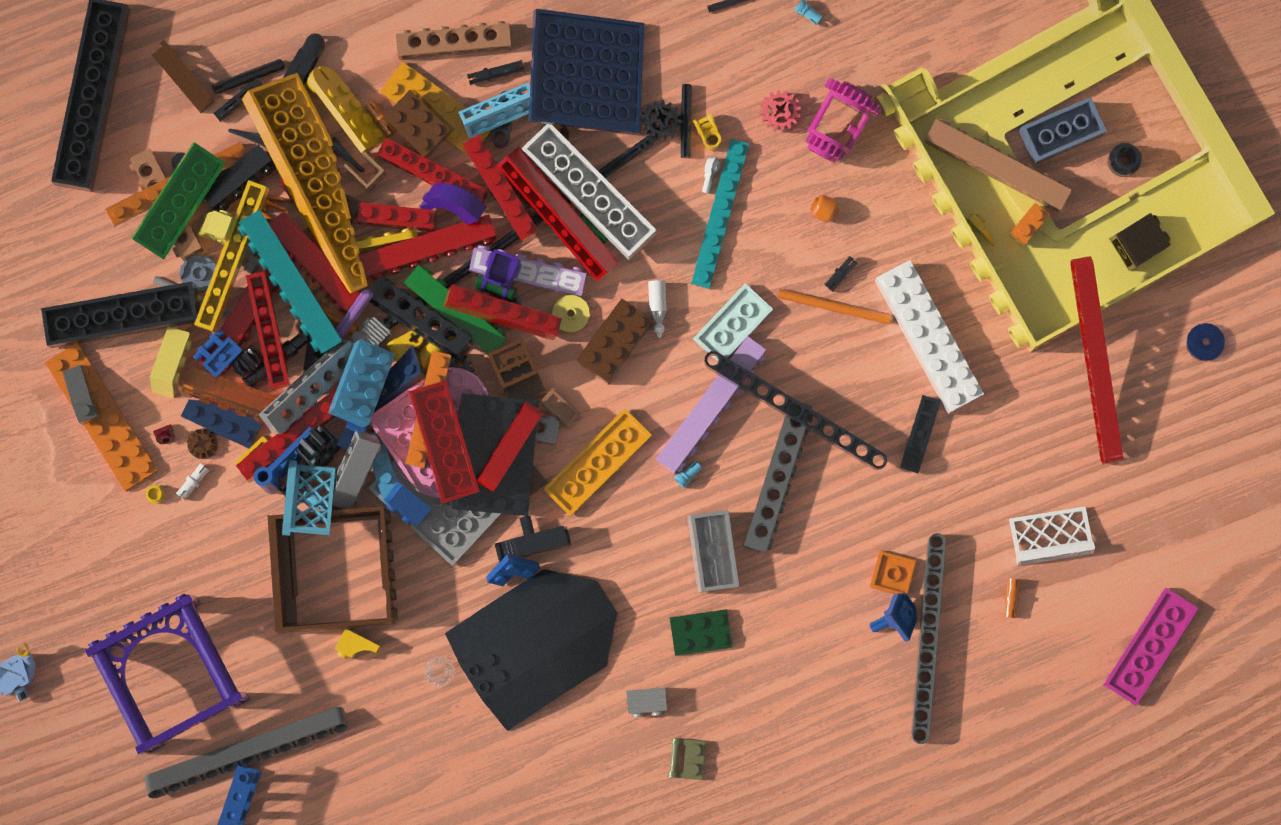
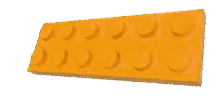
[380,61,492,157]
[543,408,652,517]

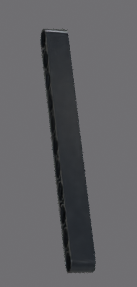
[704,351,887,470]

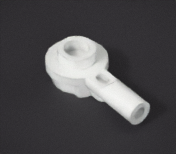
[702,156,720,194]

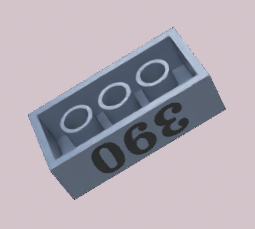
[1019,97,1107,165]

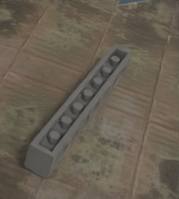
[743,402,813,553]

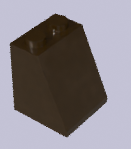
[1109,213,1171,271]

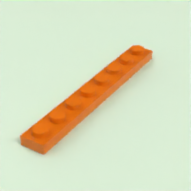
[105,141,247,227]

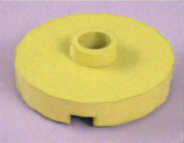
[552,295,590,333]

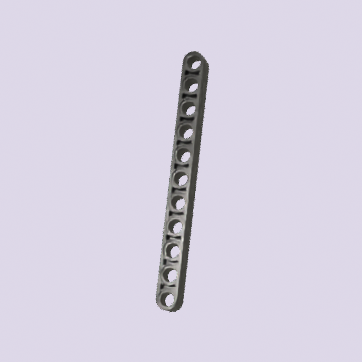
[911,533,946,744]
[144,707,349,799]

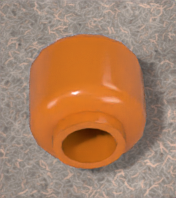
[810,195,840,223]

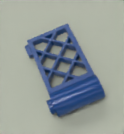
[253,427,312,494]

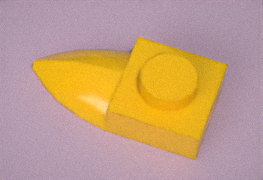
[966,213,995,246]

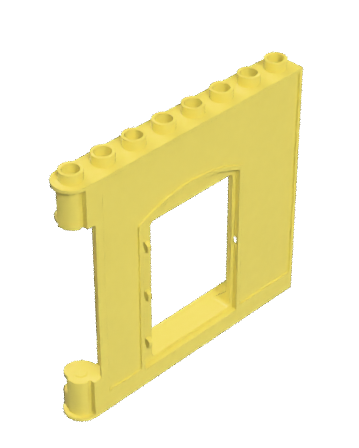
[875,0,1275,352]

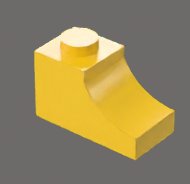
[335,629,381,660]

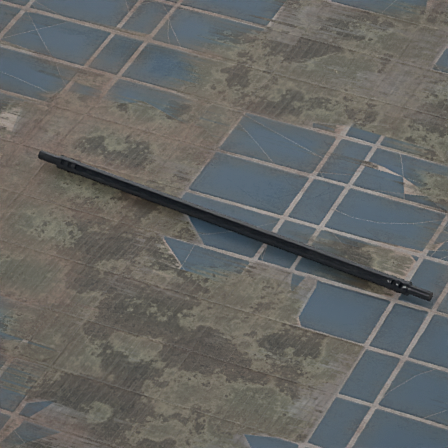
[383,130,660,329]

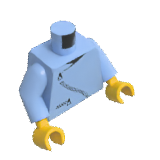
[0,643,36,702]

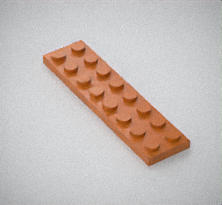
[45,343,158,491]

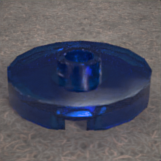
[1186,323,1225,361]

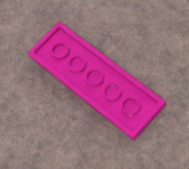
[1103,587,1198,706]

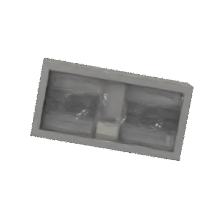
[687,510,739,593]

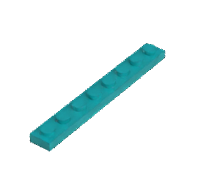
[691,139,749,289]

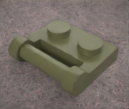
[667,738,705,780]

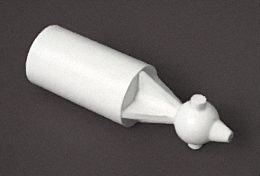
[648,280,667,339]

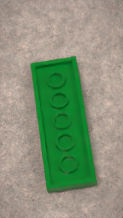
[131,142,226,259]

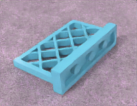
[282,460,335,536]

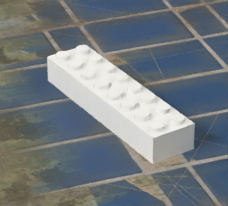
[522,124,656,260]
[875,260,984,414]

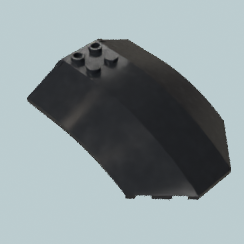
[445,569,618,731]

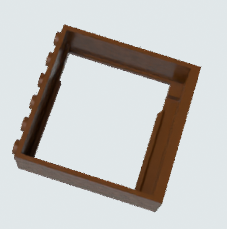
[267,506,398,633]

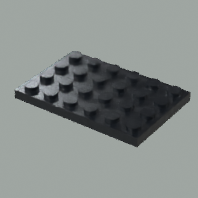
[451,393,539,516]

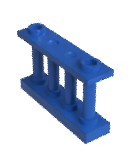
[217,766,262,825]

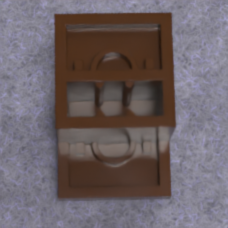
[488,338,547,400]

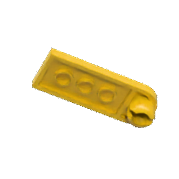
[306,66,385,153]

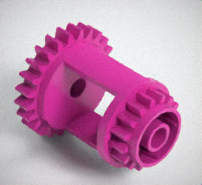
[805,78,882,164]

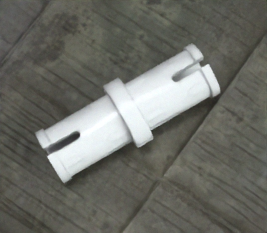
[176,463,210,501]

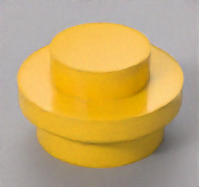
[145,485,165,504]

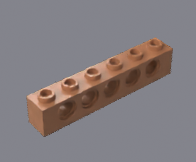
[396,21,512,60]
[129,148,204,261]

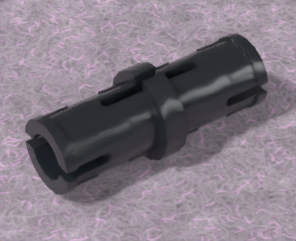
[824,256,858,292]

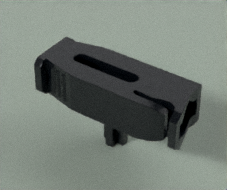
[494,515,572,562]

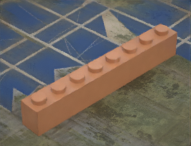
[924,119,1072,213]

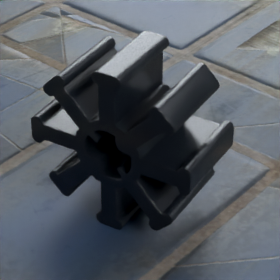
[295,425,338,466]

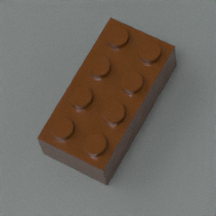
[576,298,653,384]

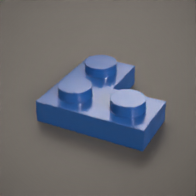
[486,554,540,587]

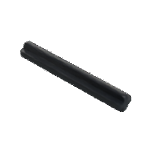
[212,59,284,94]
[681,84,692,159]

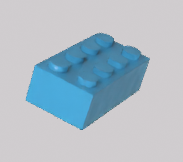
[328,339,395,428]

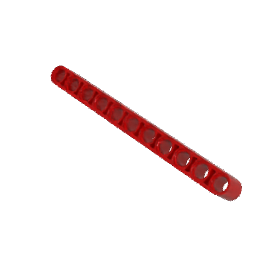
[1070,256,1123,465]

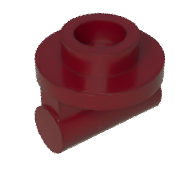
[153,424,175,444]

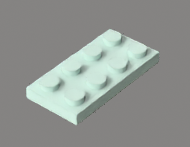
[693,283,773,362]

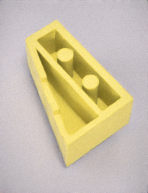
[197,210,234,245]
[150,327,193,398]

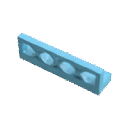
[458,82,530,138]

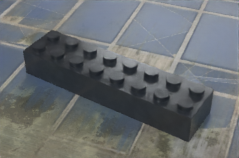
[41,281,200,348]

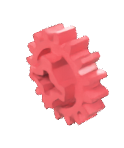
[760,90,801,132]

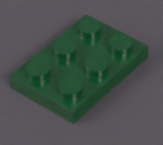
[669,609,732,656]

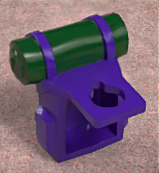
[475,249,522,302]

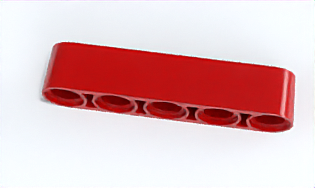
[476,401,543,492]

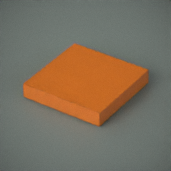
[869,550,917,595]

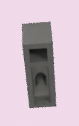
[63,365,101,425]

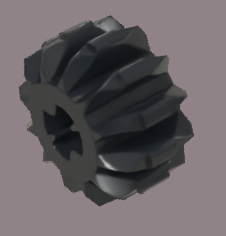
[231,346,264,377]

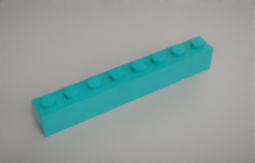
[238,210,342,353]

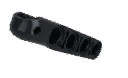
[283,33,325,85]

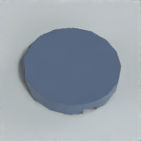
[180,254,216,293]

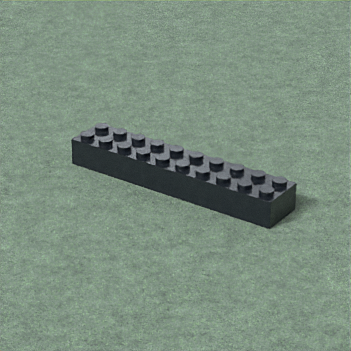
[51,0,131,192]

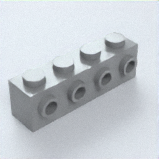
[327,430,381,509]

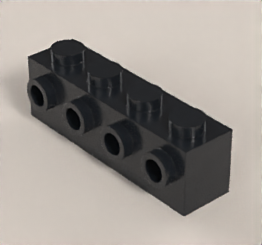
[204,144,276,212]

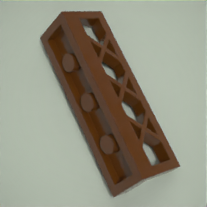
[152,40,215,113]

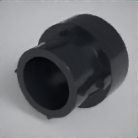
[1107,143,1142,177]

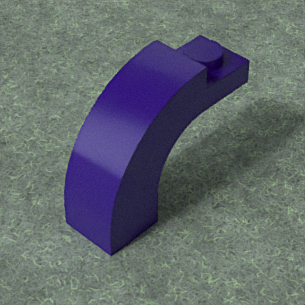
[419,183,487,224]

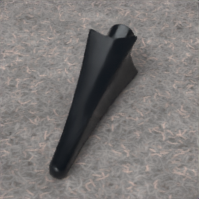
[228,128,266,148]
[331,136,365,173]

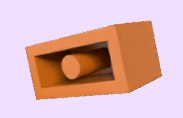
[1009,203,1050,246]

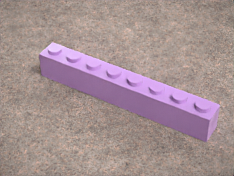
[656,336,766,474]

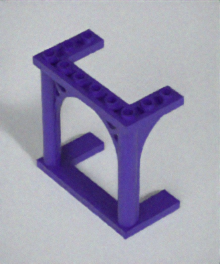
[85,593,251,754]

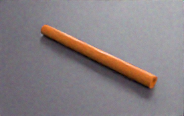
[778,289,891,325]

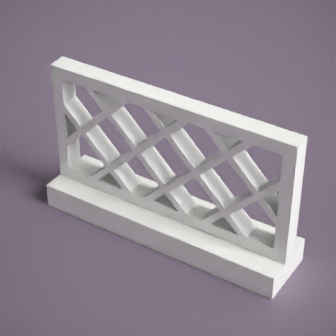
[1009,507,1095,566]

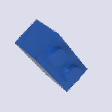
[384,482,431,526]

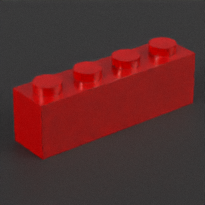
[357,202,437,232]

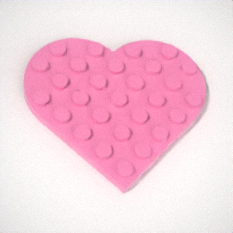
[370,367,489,498]

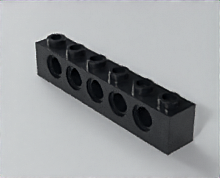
[369,277,473,362]

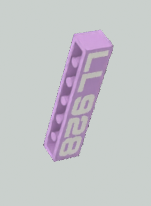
[469,245,587,297]

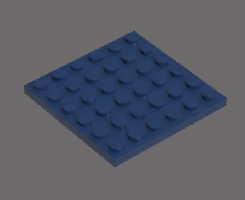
[529,9,644,135]

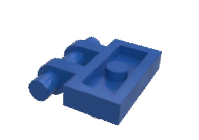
[193,329,243,378]

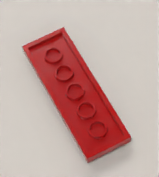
[408,380,480,503]

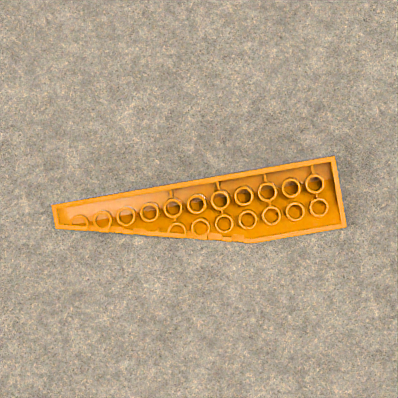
[242,73,368,294]

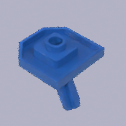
[869,593,918,641]

